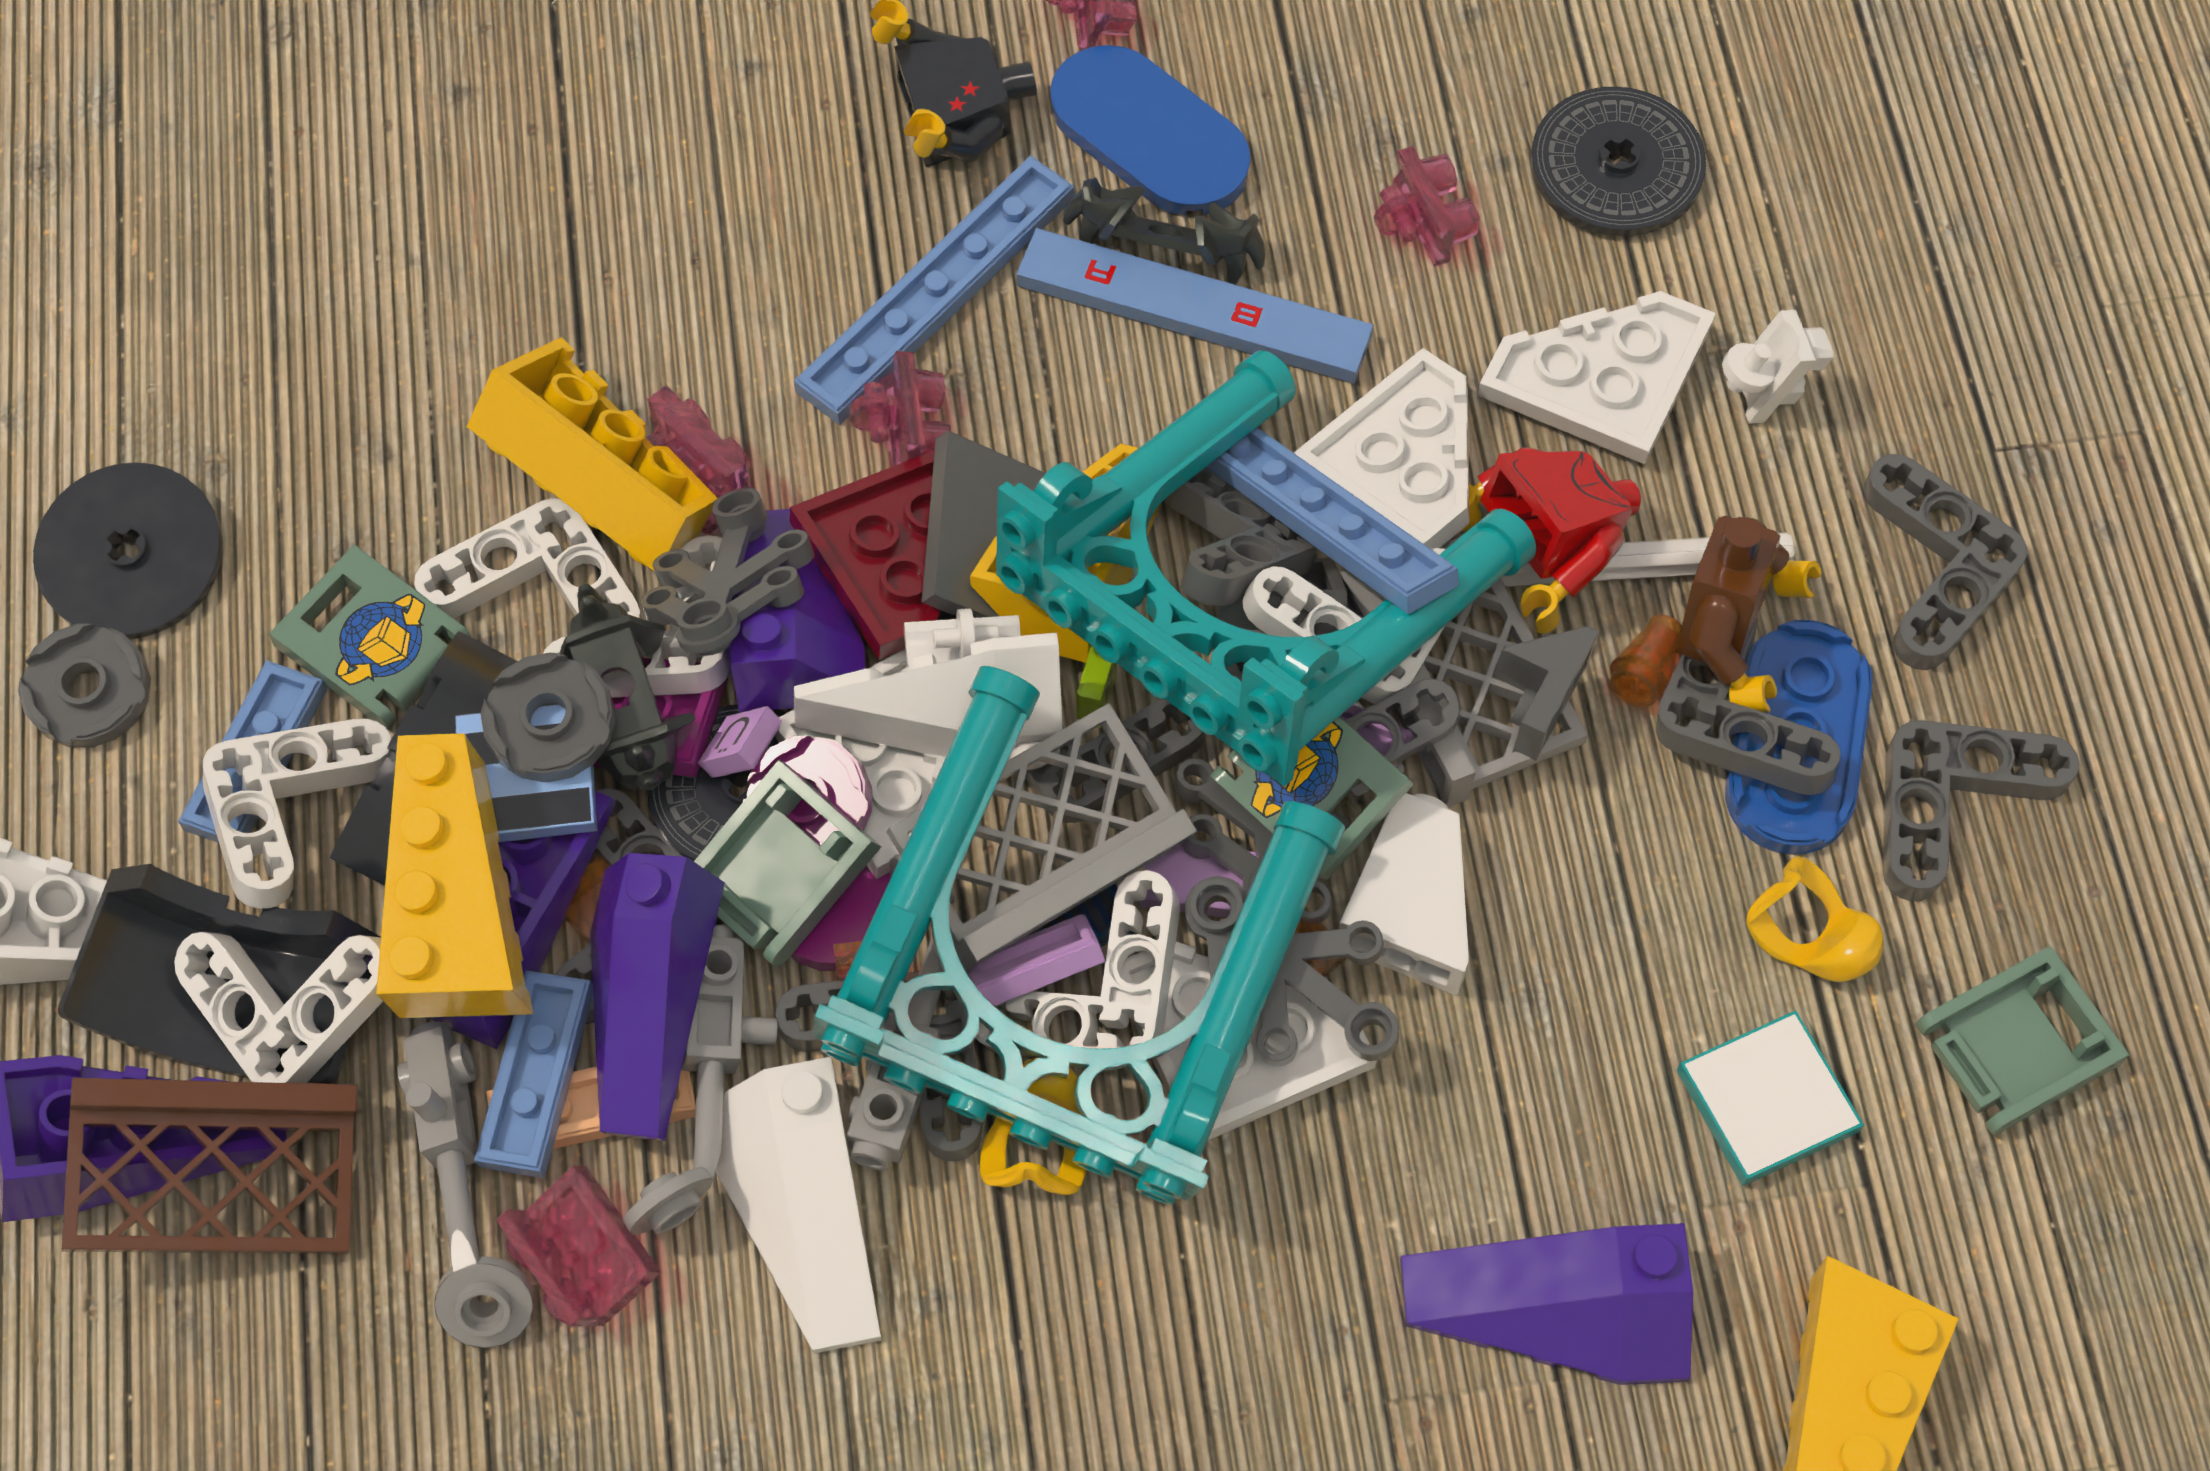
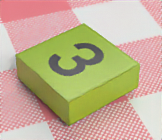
[1077,645,1117,729]

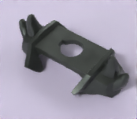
[1063,177,1266,285]
[560,583,696,790]

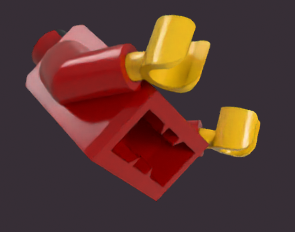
[1461,447,1641,634]

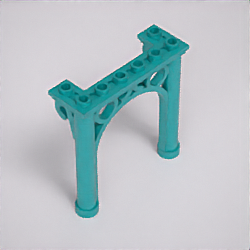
[996,350,1536,787]
[813,666,1345,1205]

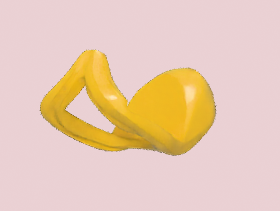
[1746,856,1884,982]
[980,1057,1087,1195]

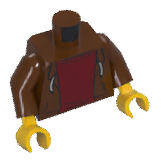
[1675,516,1821,713]

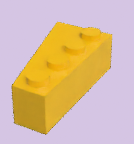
[466,337,718,572]
[376,733,533,1018]
[1783,1255,1959,1471]

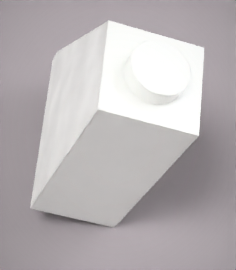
[1339,793,1469,996]

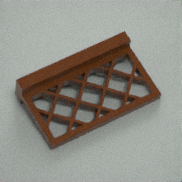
[61,1078,358,1254]

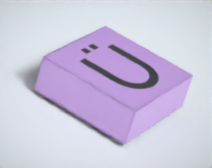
[698,706,782,778]

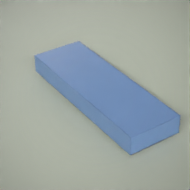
[178,660,328,843]
[474,970,593,1179]

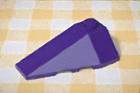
[1400,1223,1693,1385]

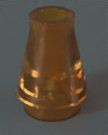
[1610,614,1682,707]

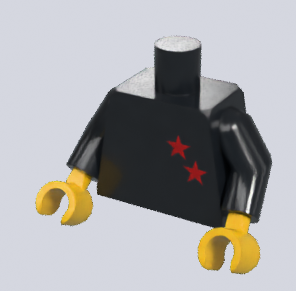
[870,0,1037,167]

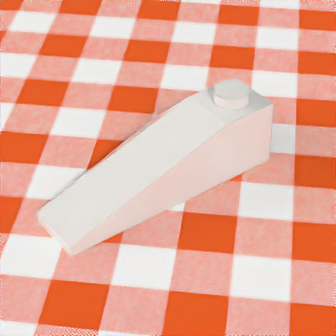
[794,633,1063,770]
[0,838,107,985]
[716,1057,882,1353]

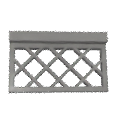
[1340,534,1588,807]
[886,703,1197,972]

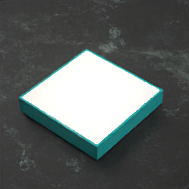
[1676,1010,1864,1187]

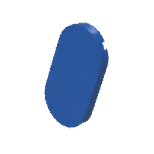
[1050,45,1250,215]
[1725,620,1873,855]

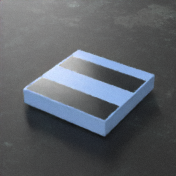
[455,705,598,842]

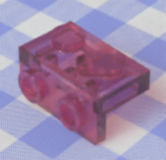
[647,385,751,534]
[497,1165,661,1327]

